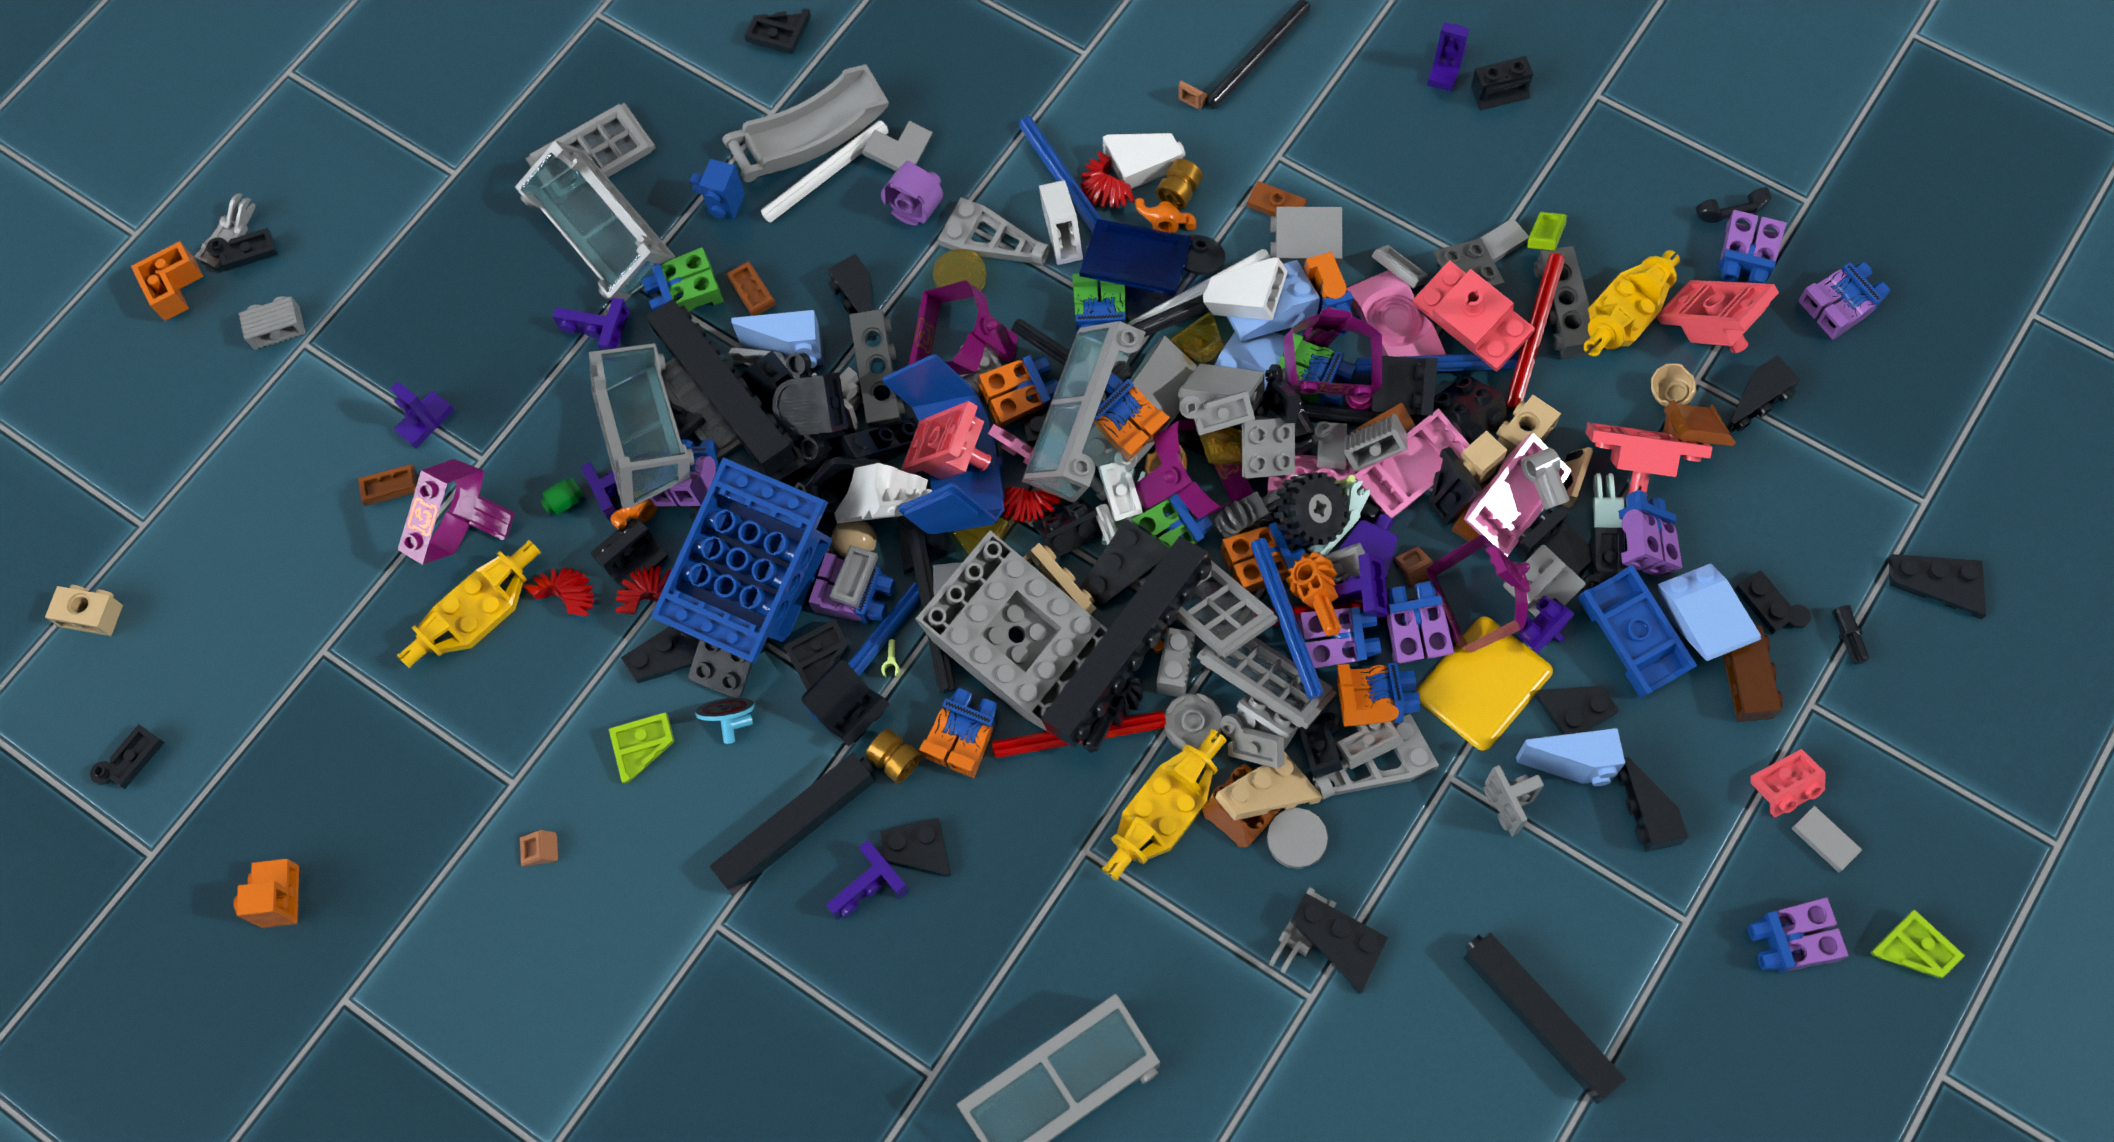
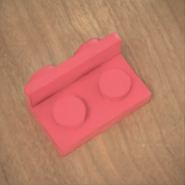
[1750,749,1825,818]

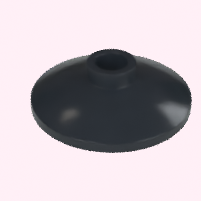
[1172,235,1225,275]

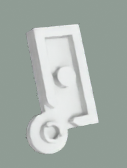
[1098,451,1143,522]

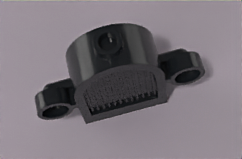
[772,352,848,460]

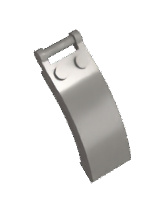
[722,64,889,182]
[1082,335,1198,501]

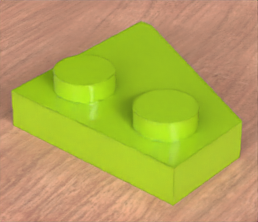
[609,712,675,784]
[1870,910,1965,978]

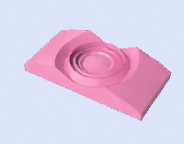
[1346,270,1446,357]
[1354,408,1470,518]
[1464,433,1572,557]

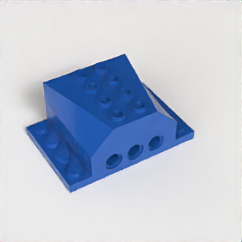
[651,458,833,664]

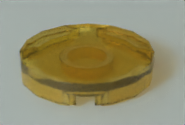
[933,249,987,300]

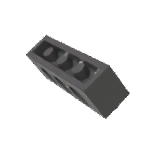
[1534,246,1594,360]
[849,309,905,427]

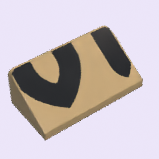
[1562,447,1593,508]

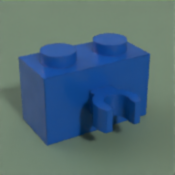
[689,159,745,220]

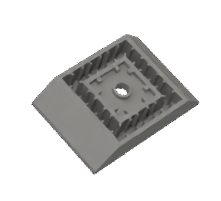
[915,530,1108,734]

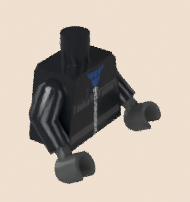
[1254,368,1333,456]

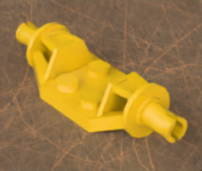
[1584,250,1680,356]
[397,540,541,669]
[1102,729,1227,881]

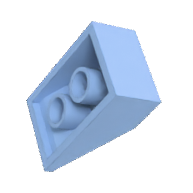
[1227,260,1320,341]
[731,310,824,368]
[1215,332,1285,390]
[1658,563,1761,661]
[1516,728,1625,786]

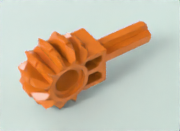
[1286,552,1341,636]

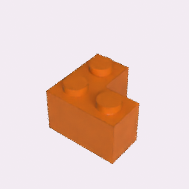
[131,241,204,321]
[234,859,299,928]

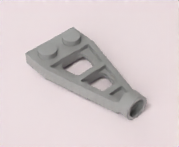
[937,197,1050,265]
[1312,714,1439,800]

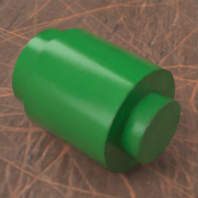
[540,477,584,516]

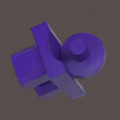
[1519,596,1574,653]

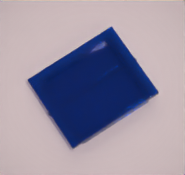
[1079,219,1192,295]

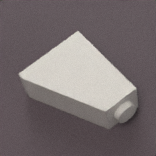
[1103,133,1185,190]
[1039,180,1083,265]
[1203,257,1288,320]

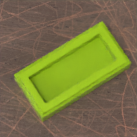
[1528,212,1567,251]

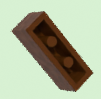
[1722,625,1783,722]

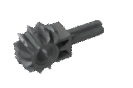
[1215,486,1284,538]

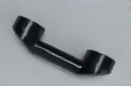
[1696,187,1772,223]

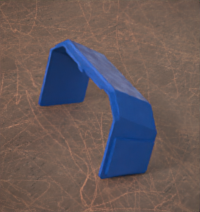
[883,354,1005,534]

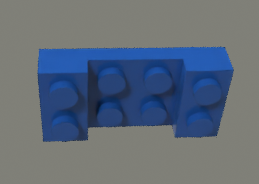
[1577,564,1697,699]

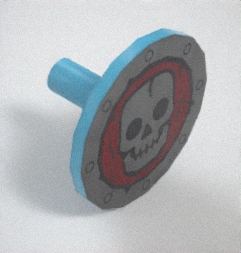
[695,698,754,744]

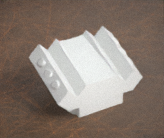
[834,463,932,524]

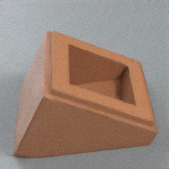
[1178,81,1208,110]
[1393,546,1433,588]
[520,830,558,867]

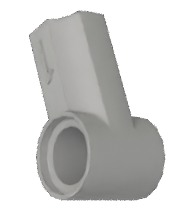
[1521,448,1570,510]

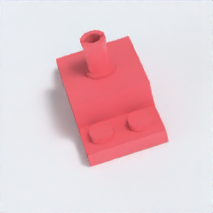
[1412,260,1535,372]
[1656,280,1779,353]
[901,401,991,480]
[1586,422,1713,496]

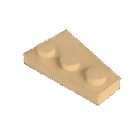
[1023,543,1097,614]
[1215,752,1323,820]

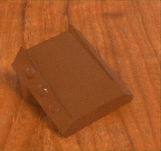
[1663,400,1736,446]
[1201,763,1282,847]

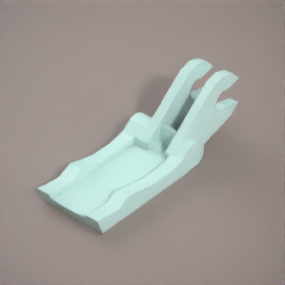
[1593,473,1625,552]
[1307,480,1370,556]

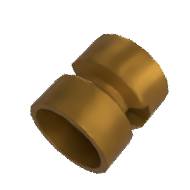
[1155,158,1203,210]
[865,728,922,784]

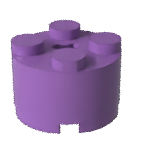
[881,161,943,226]

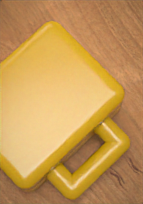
[1415,616,1553,751]

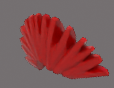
[1081,151,1134,208]
[1003,486,1062,523]
[616,566,671,614]
[524,568,594,616]

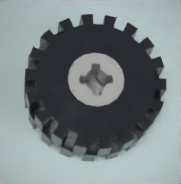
[1273,472,1349,546]

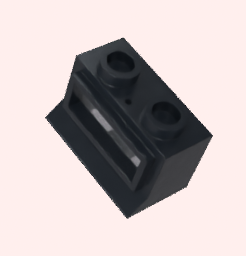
[1471,56,1533,111]

